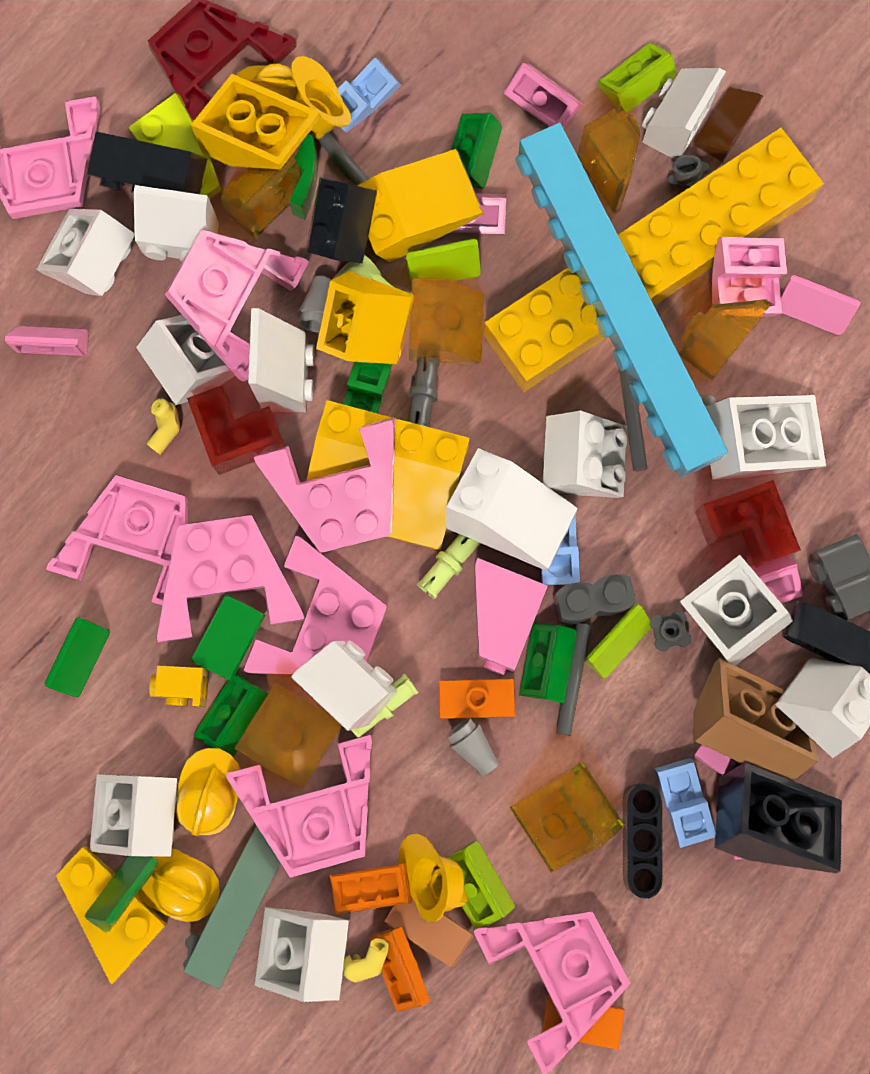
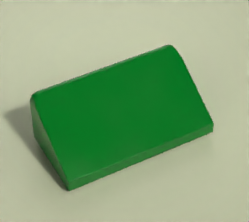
[451,113,502,188]
[191,595,266,681]
[44,617,110,697]
[519,623,577,703]
[193,673,271,757]
[85,856,158,933]

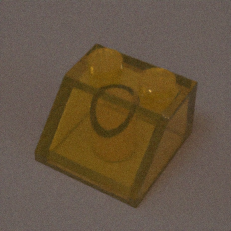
[577,105,641,214]
[220,156,301,239]
[409,278,485,364]
[679,299,772,380]
[235,683,342,788]
[509,761,625,872]

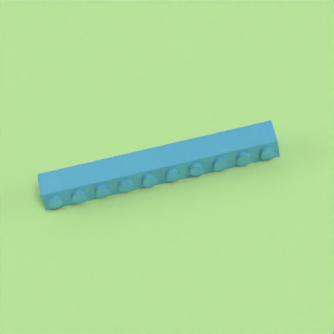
[515,123,728,478]

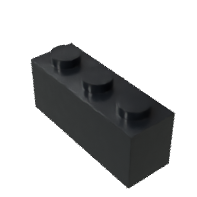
[87,131,207,195]

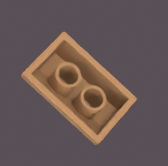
[693,658,818,781]

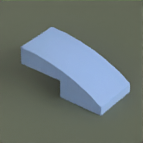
[338,58,402,132]
[541,515,580,585]
[654,758,715,848]

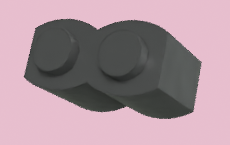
[809,534,870,620]
[553,574,636,625]

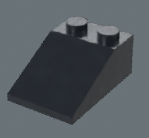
[714,762,842,874]

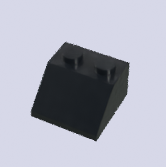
[306,177,377,264]

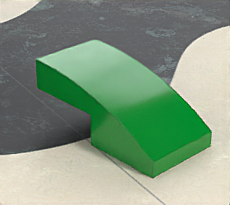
[289,134,318,220]
[343,362,393,414]

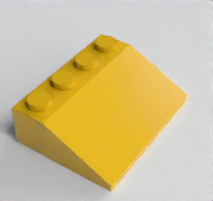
[306,400,470,551]

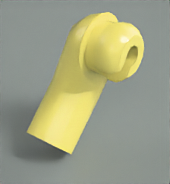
[146,398,180,455]
[343,939,389,983]

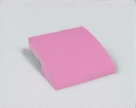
[712,237,787,317]

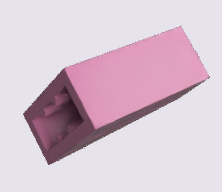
[474,558,548,675]

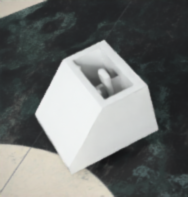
[543,411,627,498]

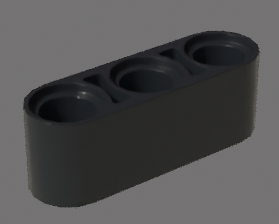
[782,601,870,674]
[623,783,663,899]

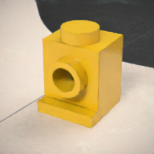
[149,666,209,707]

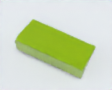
[597,42,677,114]
[406,238,481,290]
[585,604,651,679]
[447,841,515,930]

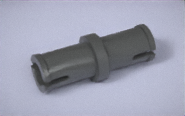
[408,356,440,427]

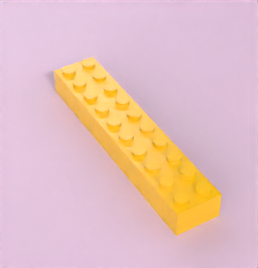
[483,128,824,392]

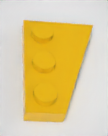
[56,846,167,985]

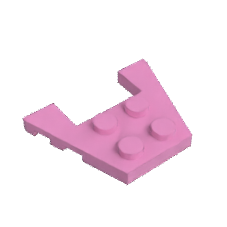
[0,96,100,219]
[164,230,309,382]
[254,417,396,553]
[46,475,188,606]
[157,515,304,643]
[244,536,387,675]
[226,735,372,878]
[473,912,630,1074]

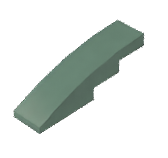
[184,826,281,989]

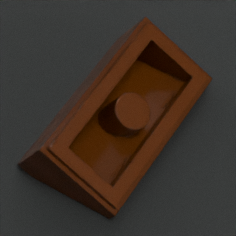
[693,87,763,162]

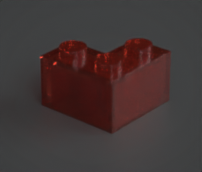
[187,385,286,475]
[695,480,801,568]

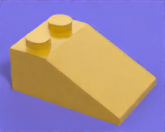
[191,74,321,170]
[357,149,484,263]

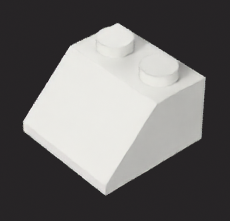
[642,68,726,160]
[134,185,219,262]
[36,209,135,296]
[136,315,235,405]
[680,555,792,666]
[291,640,398,731]
[775,658,870,758]
[90,774,177,856]
[255,907,349,1002]

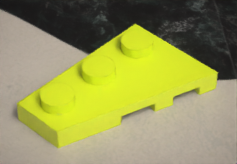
[128,93,222,200]

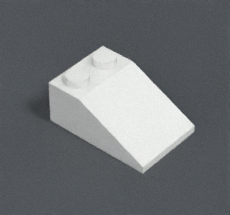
[248,308,315,412]
[706,395,826,480]
[446,448,578,571]

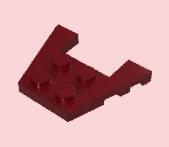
[148,0,296,122]

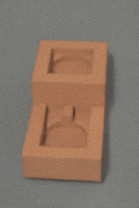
[385,897,474,968]

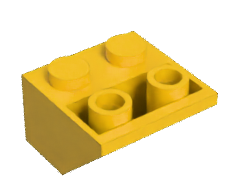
[316,271,415,364]

